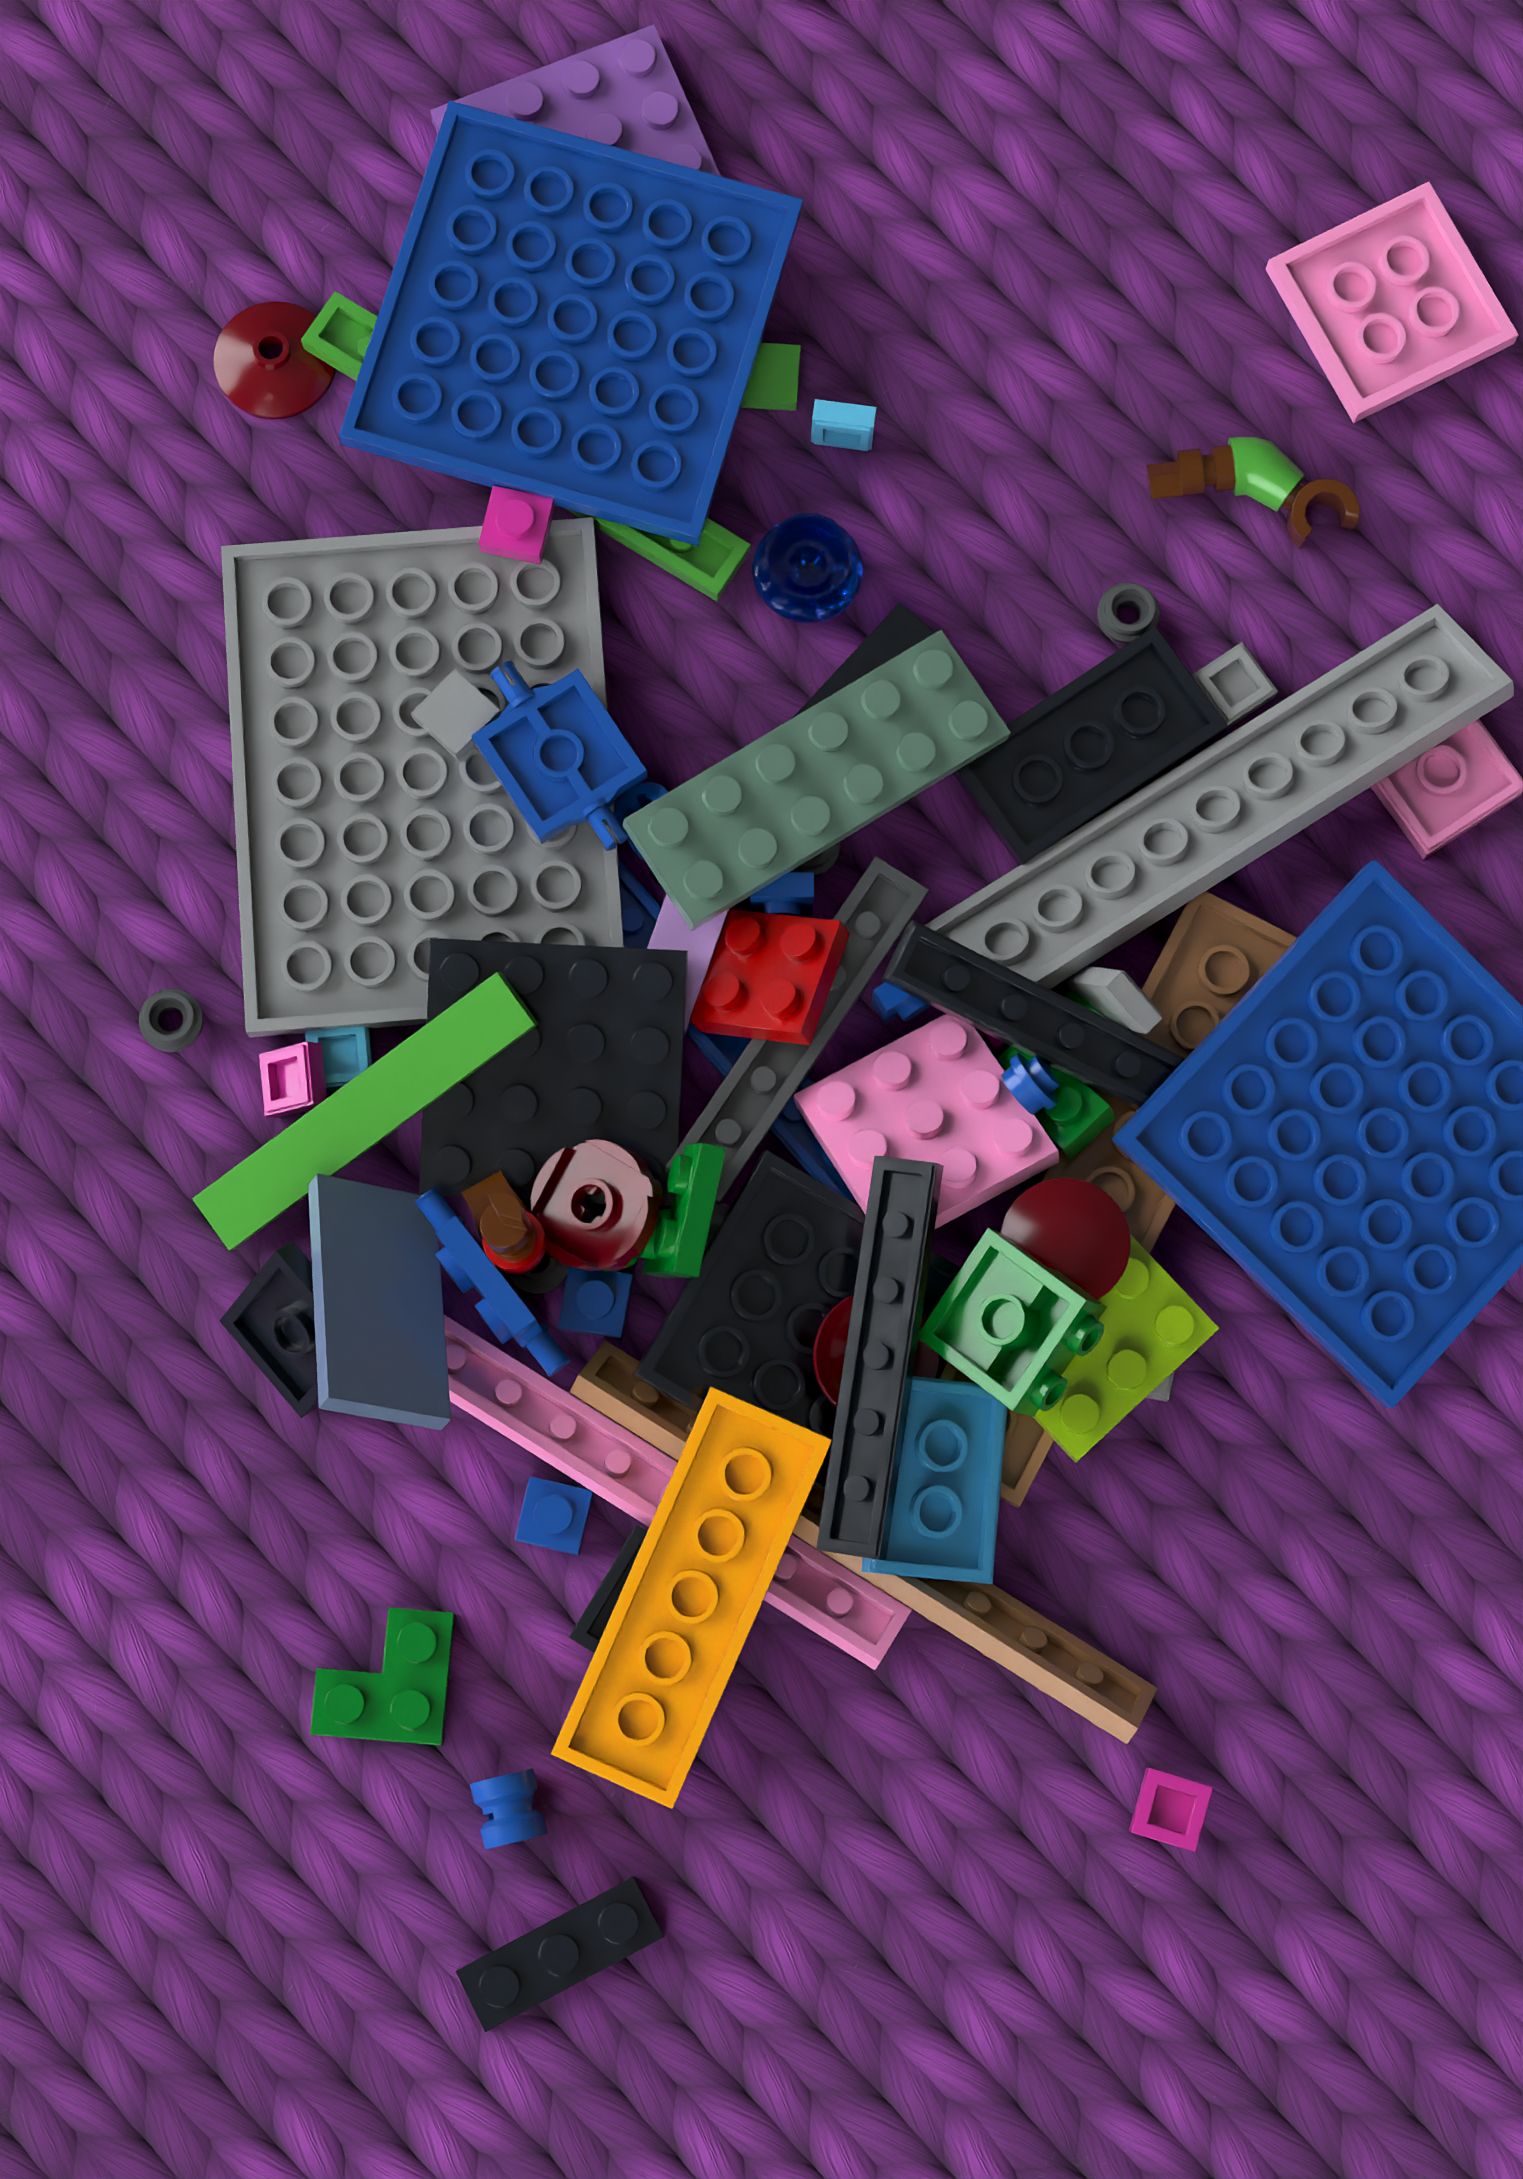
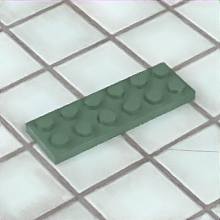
[622,630,1011,931]

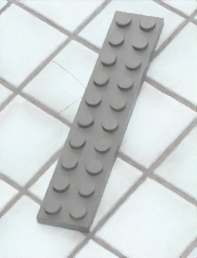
[924,604,1514,989]

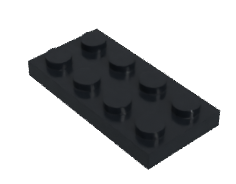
[952,627,1228,866]

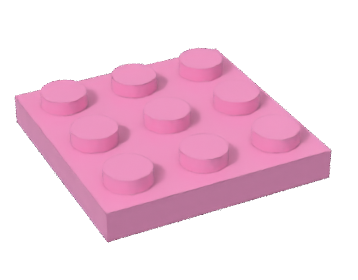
[1265,182,1519,423]
[794,1013,1059,1230]

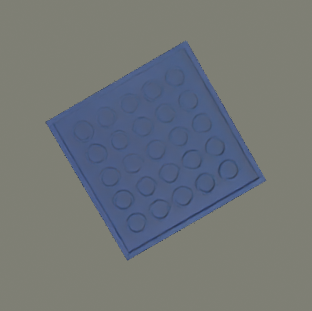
[338,100,803,546]
[1111,860,1523,1408]

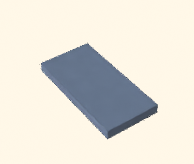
[308,1173,451,1430]

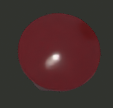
[1000,1178,1131,1300]

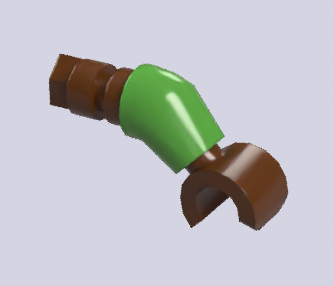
[1146,437,1360,548]

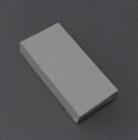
[1062,966,1162,1034]

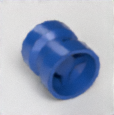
[470,1768,548,1850]

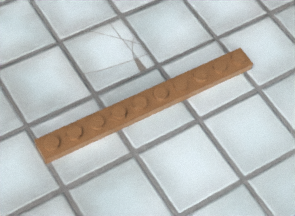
[570,1340,1158,1744]

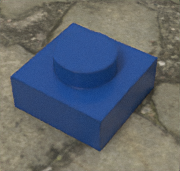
[750,872,814,917]
[871,982,931,1023]
[558,1266,633,1340]
[514,1476,594,1556]

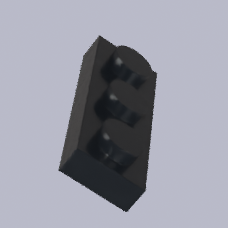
[456,1876,664,2032]

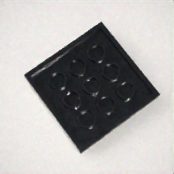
[419,938,688,1207]
[632,1150,961,1489]

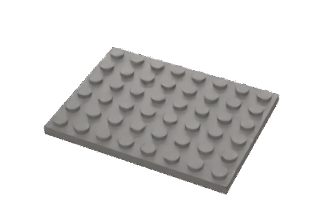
[221,517,624,1037]

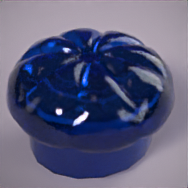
[752,513,864,624]

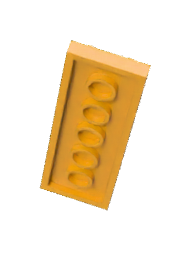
[551,1386,832,1809]

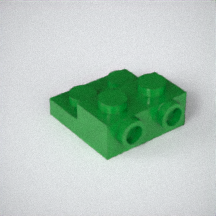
[918,1228,1107,1416]

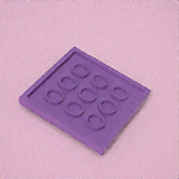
[430,24,721,176]

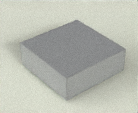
[1191,642,1278,730]
[411,669,501,760]

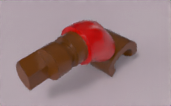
[461,1170,547,1274]

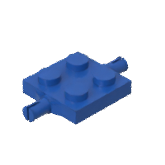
[471,661,648,851]
[414,1187,571,1377]

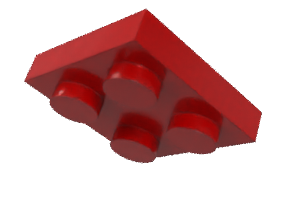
[689,910,850,1045]

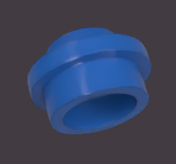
[1001,1053,1060,1115]

